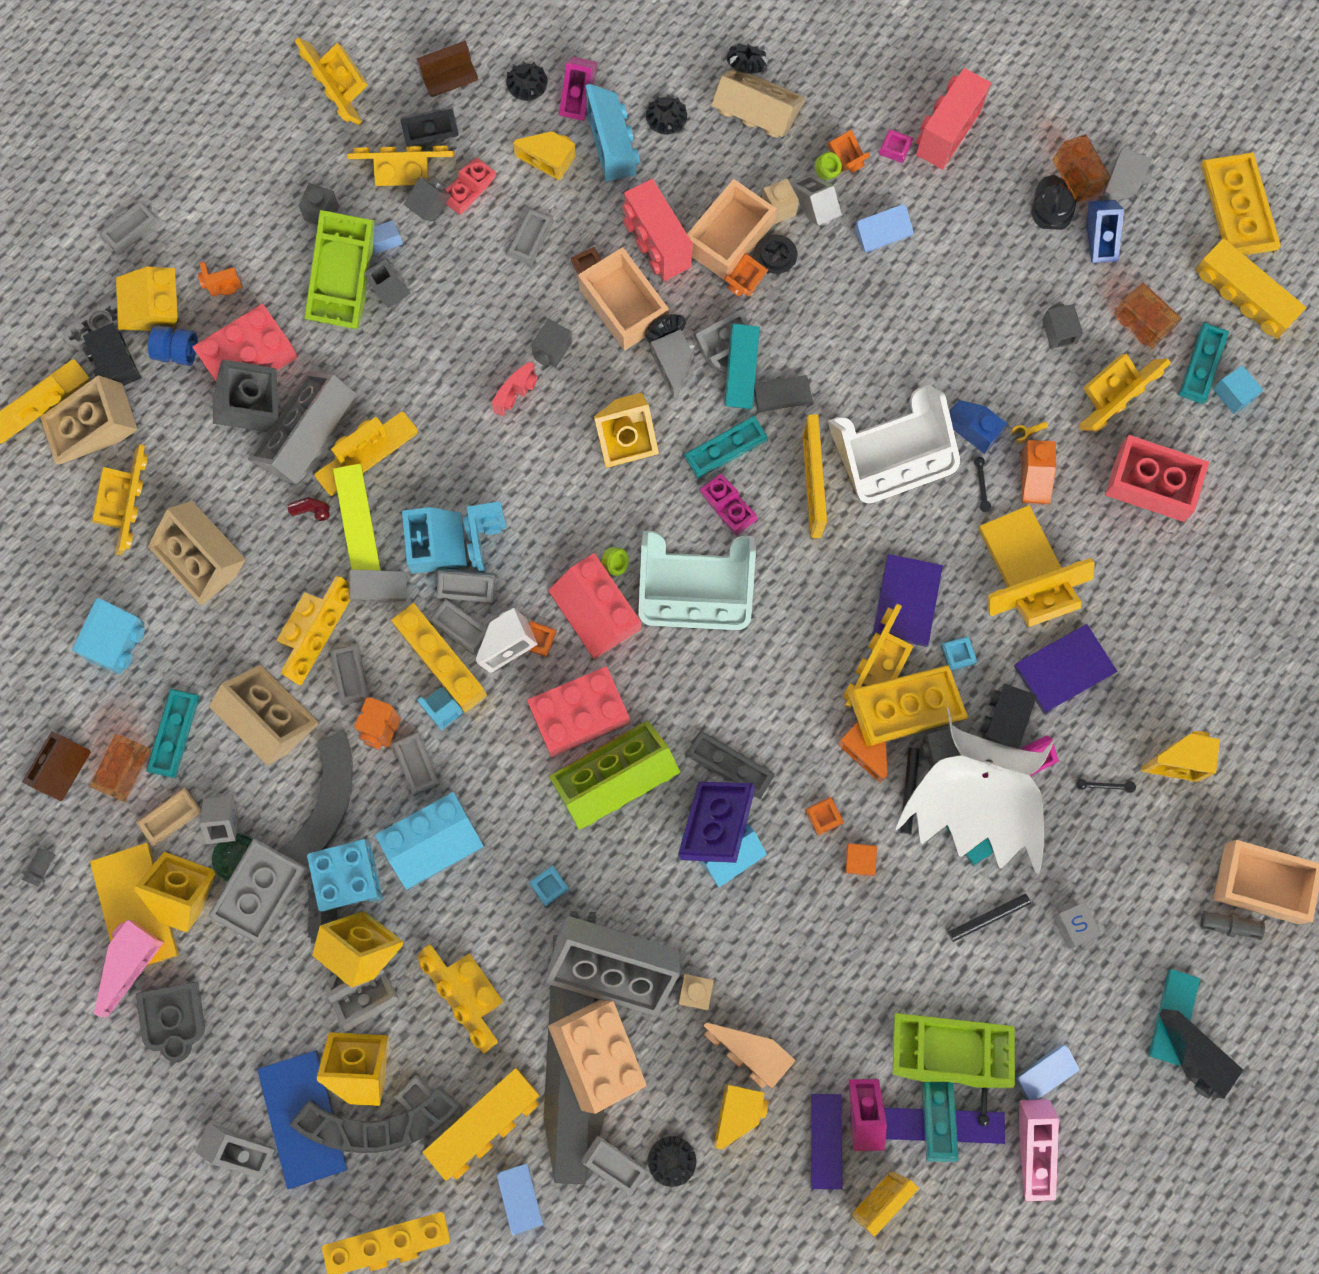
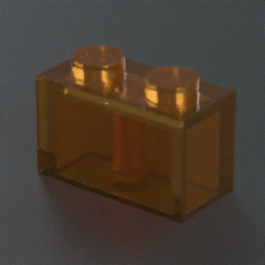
[1052,134,1111,203]
[1114,282,1182,349]
[89,733,151,803]

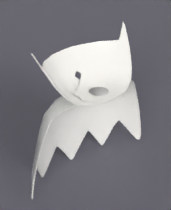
[895,707,1054,874]

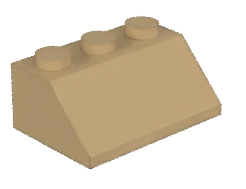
[711,68,806,138]
[148,501,246,605]
[209,665,319,766]

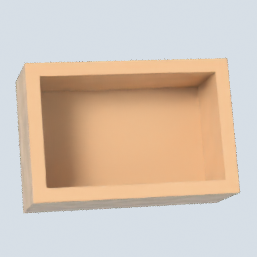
[687,179,777,282]
[578,247,669,351]
[1213,840,1319,925]
[548,1000,647,1114]

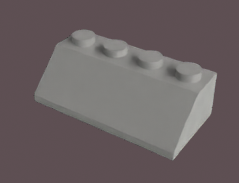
[248,371,357,484]
[545,916,680,1016]

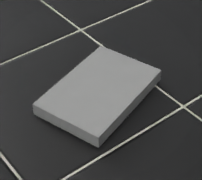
[207,838,306,945]

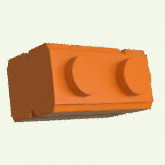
[354,697,401,750]

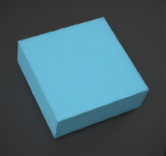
[941,636,978,671]
[529,865,570,907]

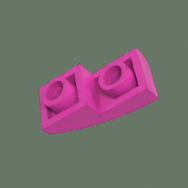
[700,474,758,536]

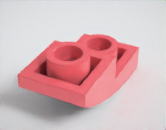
[445,157,496,215]
[492,362,538,416]

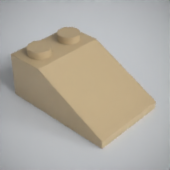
[40,375,138,465]

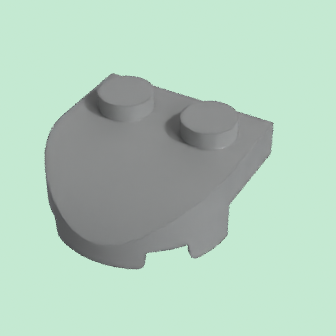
[693,309,760,373]
[326,969,399,1031]

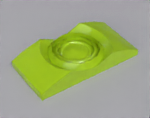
[304,210,375,329]
[892,1013,1015,1088]

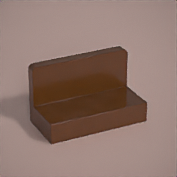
[416,41,478,97]
[22,731,90,801]

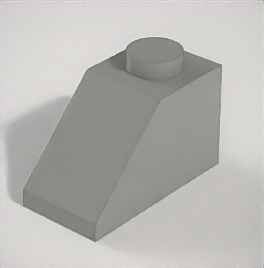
[1101,148,1153,201]
[791,174,842,226]
[651,330,694,398]
[195,1123,275,1179]

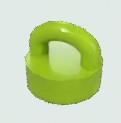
[815,152,842,180]
[601,547,629,576]

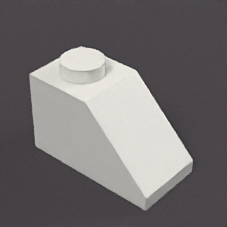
[476,608,538,673]

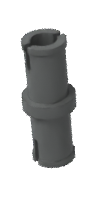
[1200,911,1265,940]

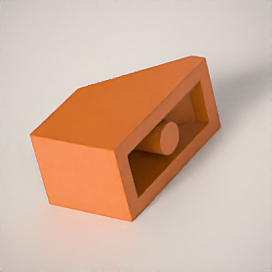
[1021,440,1056,504]
[838,722,888,783]

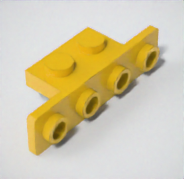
[294,37,368,125]
[347,146,455,186]
[1078,354,1171,431]
[0,359,90,444]
[314,412,418,496]
[91,444,148,556]
[988,558,1095,627]
[276,576,351,685]
[842,604,913,709]
[417,944,503,1054]
[322,1212,451,1274]

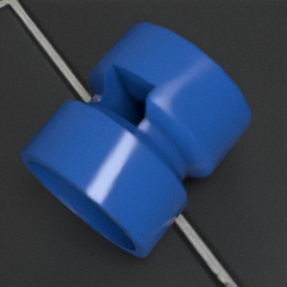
[148,325,198,366]

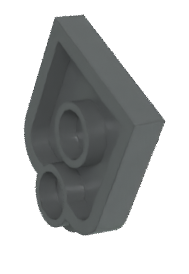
[136,981,205,1062]

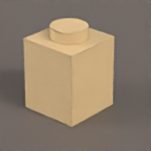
[762,179,799,224]
[678,974,714,1011]

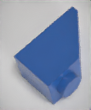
[1086,200,1124,263]
[949,400,1008,454]

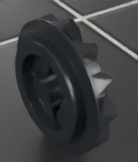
[726,43,768,74]
[506,60,548,101]
[646,94,688,135]
[755,234,798,276]
[645,314,687,343]
[648,1136,697,1187]

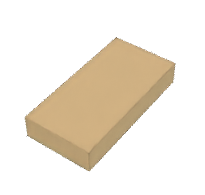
[136,787,202,847]

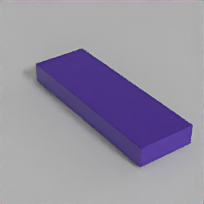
[811,1094,843,1189]

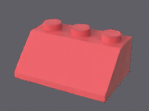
[548,553,641,659]

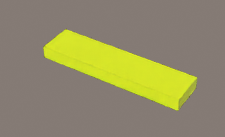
[333,464,381,571]

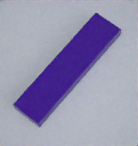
[884,1107,1005,1144]

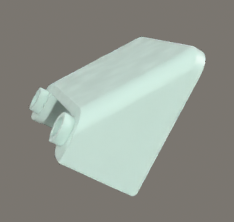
[639,531,756,630]

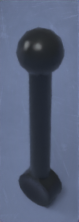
[974,456,991,512]
[1076,779,1136,793]
[978,1088,990,1127]

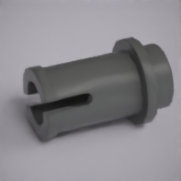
[22,847,55,887]

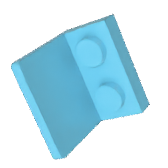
[463,501,507,572]
[307,839,383,912]

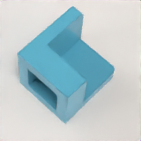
[1213,366,1263,414]
[417,687,463,730]

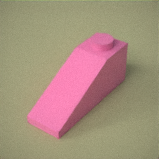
[94,920,164,1017]
[1019,1099,1059,1201]

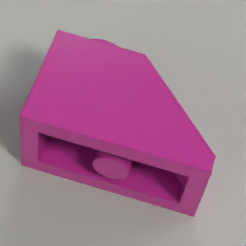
[559,57,598,121]
[849,1079,887,1151]

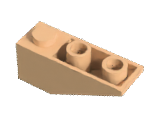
[703,1023,796,1089]

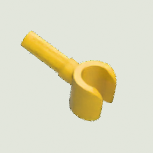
[1011,421,1048,444]

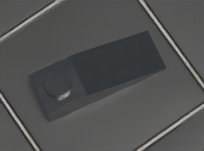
[1159,1009,1243,1099]

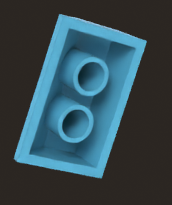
[585,84,640,182]
[375,792,484,890]

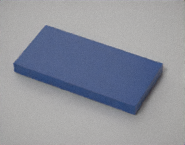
[257,1050,348,1190]

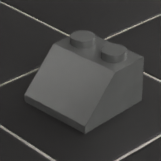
[212,359,278,432]

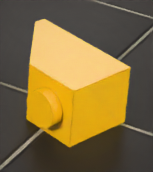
[513,131,576,181]

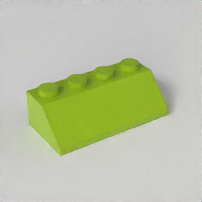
[548,720,681,830]

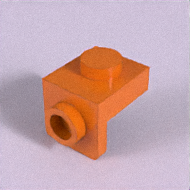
[826,129,871,173]
[724,253,769,297]
[198,261,243,297]

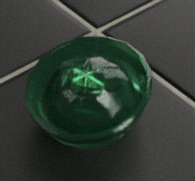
[211,833,254,882]

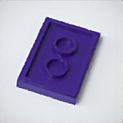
[872,554,943,647]
[1014,624,1118,714]
[678,781,755,863]

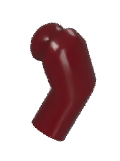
[287,497,330,521]

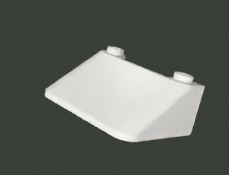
[828,385,960,503]

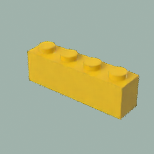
[1195,238,1307,339]
[391,603,487,713]
[422,1068,541,1181]

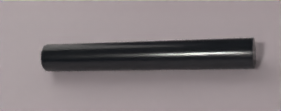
[900,747,920,835]
[948,894,1031,942]

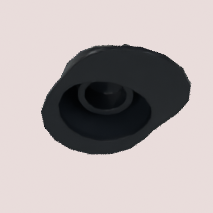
[1032,175,1077,230]

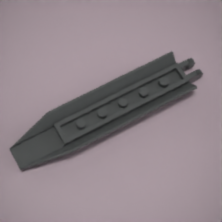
[544,911,604,1184]

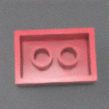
[916,68,992,170]
[622,178,693,282]
[193,303,298,382]
[1105,435,1209,522]
[527,666,630,758]

